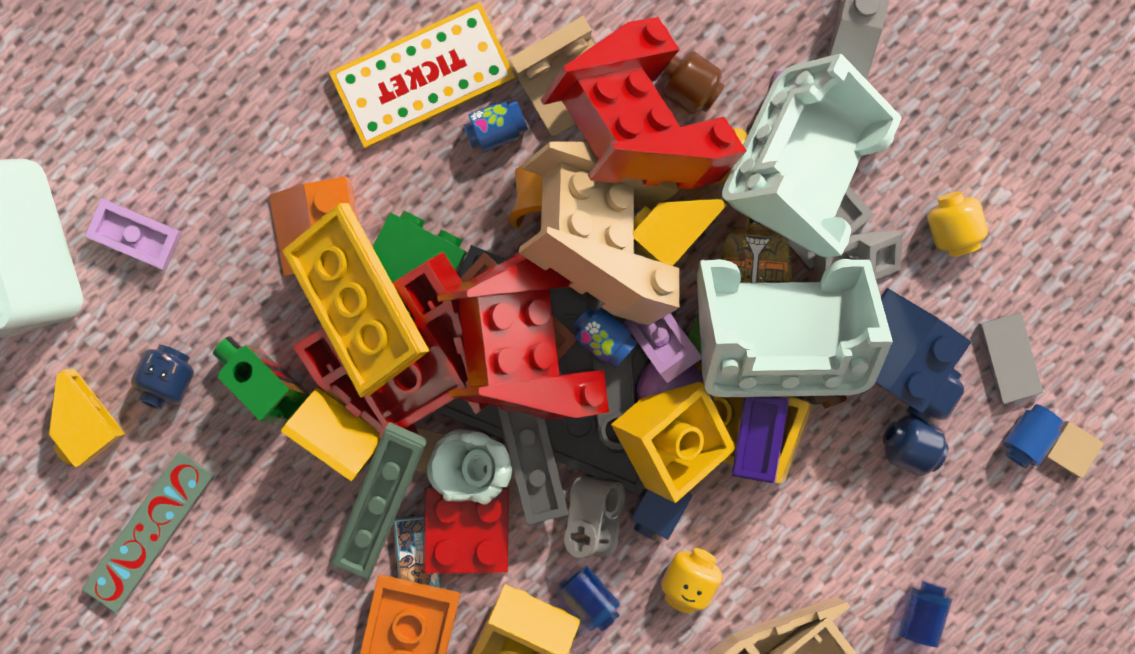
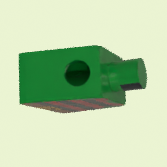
[213,336,311,425]

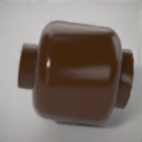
[660,51,725,114]

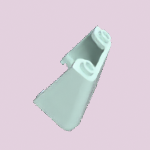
[722,54,902,257]
[0,159,83,338]
[697,259,893,397]

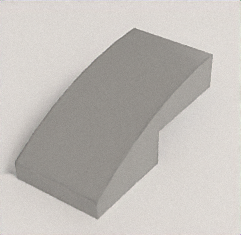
[814,230,903,282]

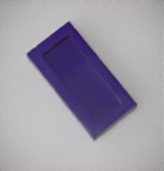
[732,396,789,484]

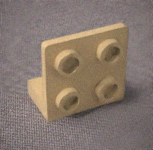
[509,16,595,137]

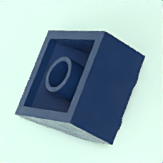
[875,288,972,414]

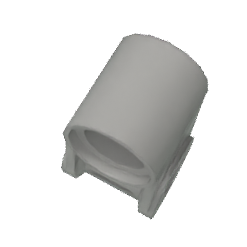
[564,475,626,558]

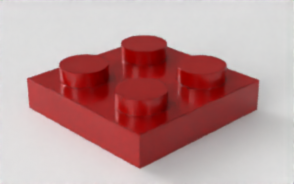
[423,488,509,573]

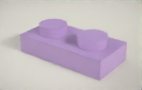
[85,198,182,270]
[624,313,701,383]

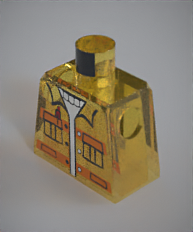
[721,216,793,283]

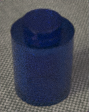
[556,565,620,632]
[898,580,953,648]

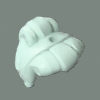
[427,429,512,505]

